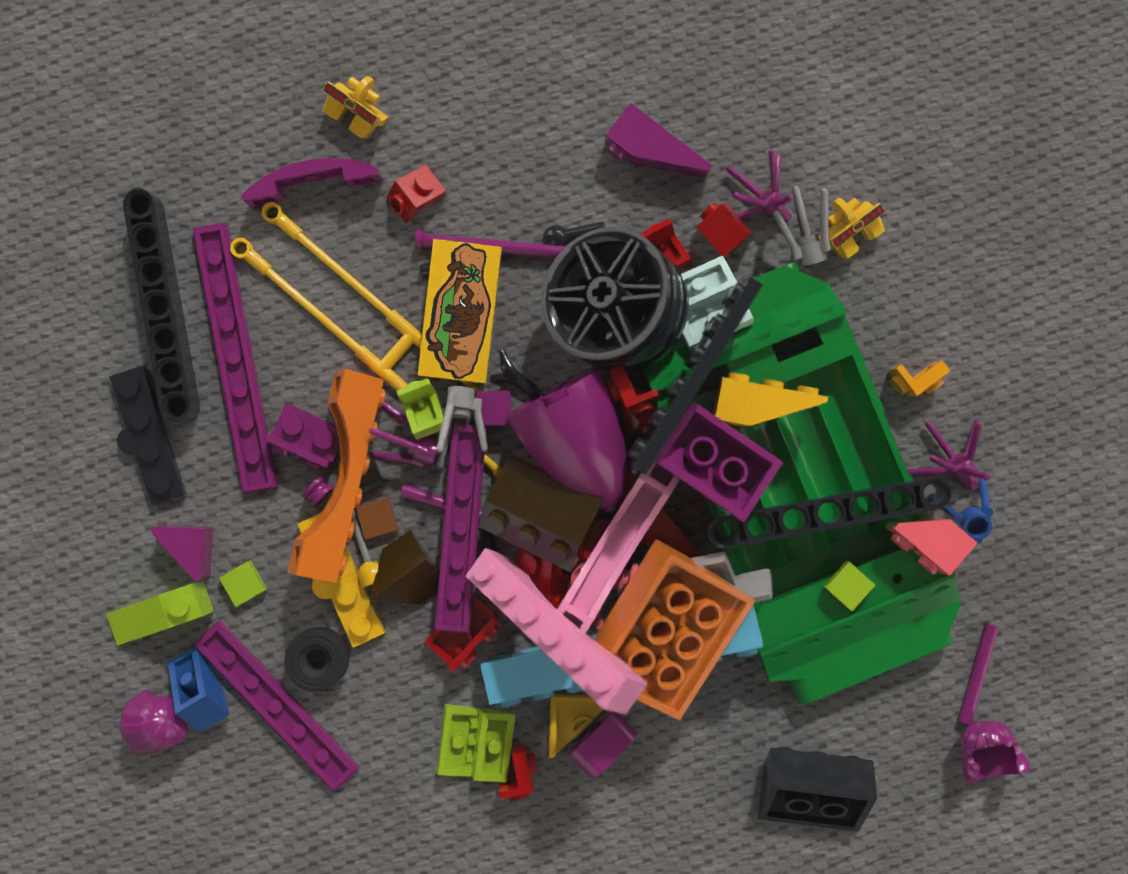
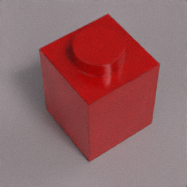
[696,202,753,257]

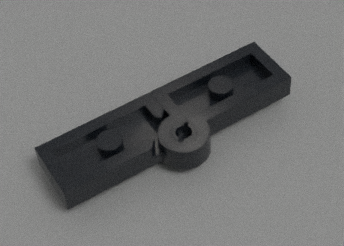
[109,366,187,505]

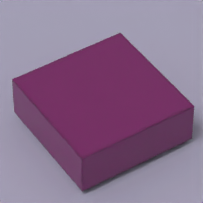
[476,390,512,426]

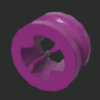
[301,475,335,508]

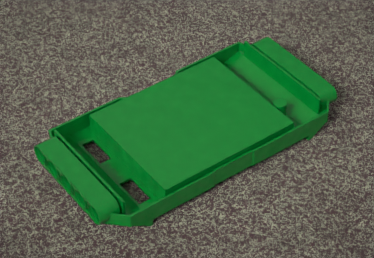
[641,262,961,704]

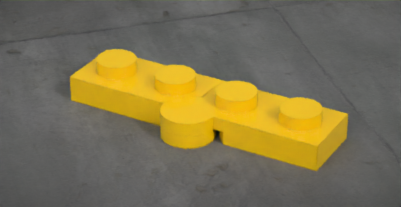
[297,513,385,648]

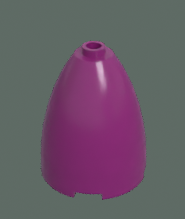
[507,367,627,513]

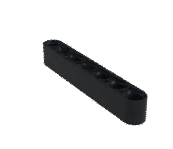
[123,188,200,423]
[704,478,952,549]

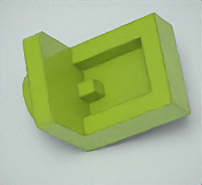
[396,379,444,440]

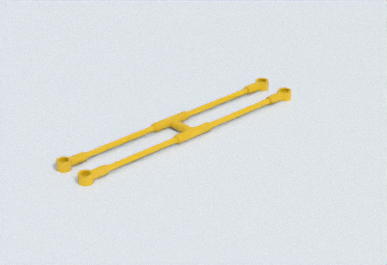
[230,202,503,478]

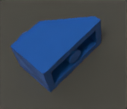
[167,646,229,732]

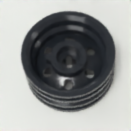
[541,227,689,373]

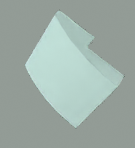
[681,256,753,351]

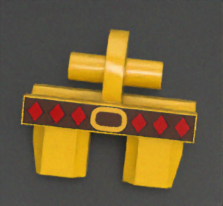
[322,76,389,139]
[819,198,885,259]

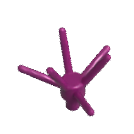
[726,149,793,223]
[907,419,991,490]

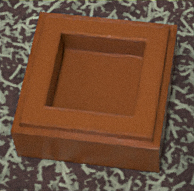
[356,497,399,540]

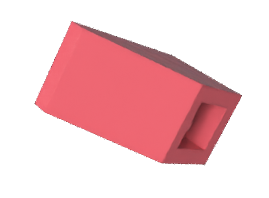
[886,518,978,576]

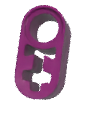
[568,710,638,779]

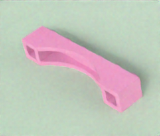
[557,462,680,633]
[466,548,648,714]

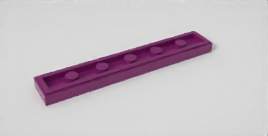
[435,424,487,633]
[193,620,360,792]

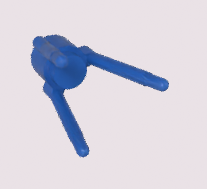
[929,479,994,544]

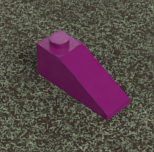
[605,103,713,178]

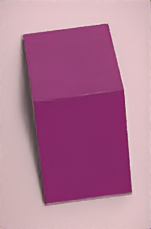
[150,525,213,582]

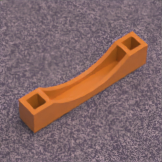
[287,369,385,583]

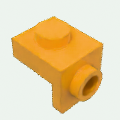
[888,360,950,397]

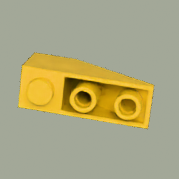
[712,373,828,427]

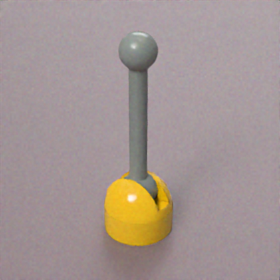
[351,508,379,588]

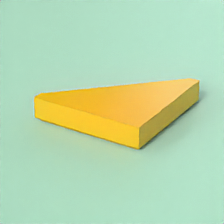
[549,693,604,758]

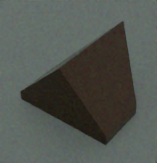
[369,529,440,604]

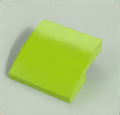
[435,704,516,782]

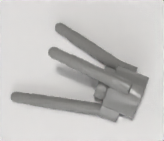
[773,186,831,266]
[436,386,488,468]

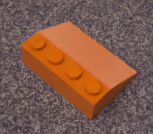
[594,539,756,721]

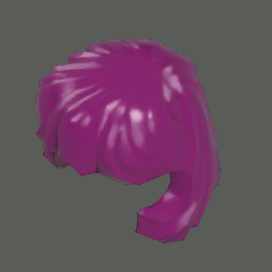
[119,690,188,756]
[961,721,1031,784]

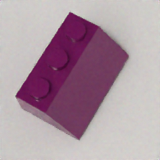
[654,401,783,522]

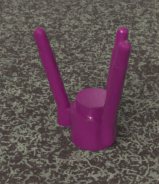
[369,401,438,468]

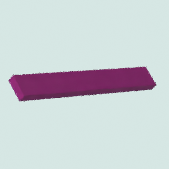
[192,222,278,494]

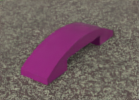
[242,158,383,208]

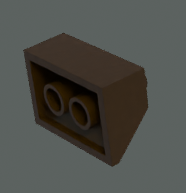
[478,454,604,572]

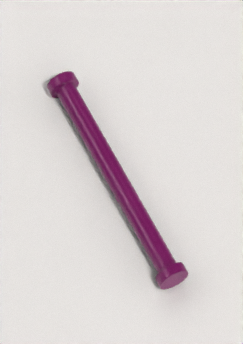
[415,229,566,259]

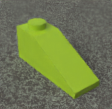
[106,580,214,646]

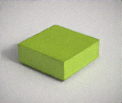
[219,560,267,607]
[823,561,876,611]

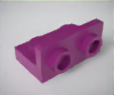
[264,403,340,471]

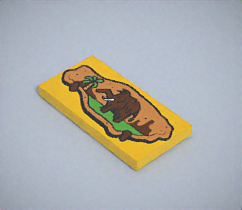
[418,239,502,384]

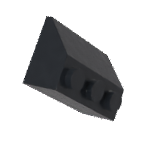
[758,747,878,832]

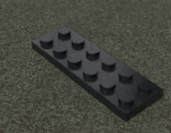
[627,277,763,475]

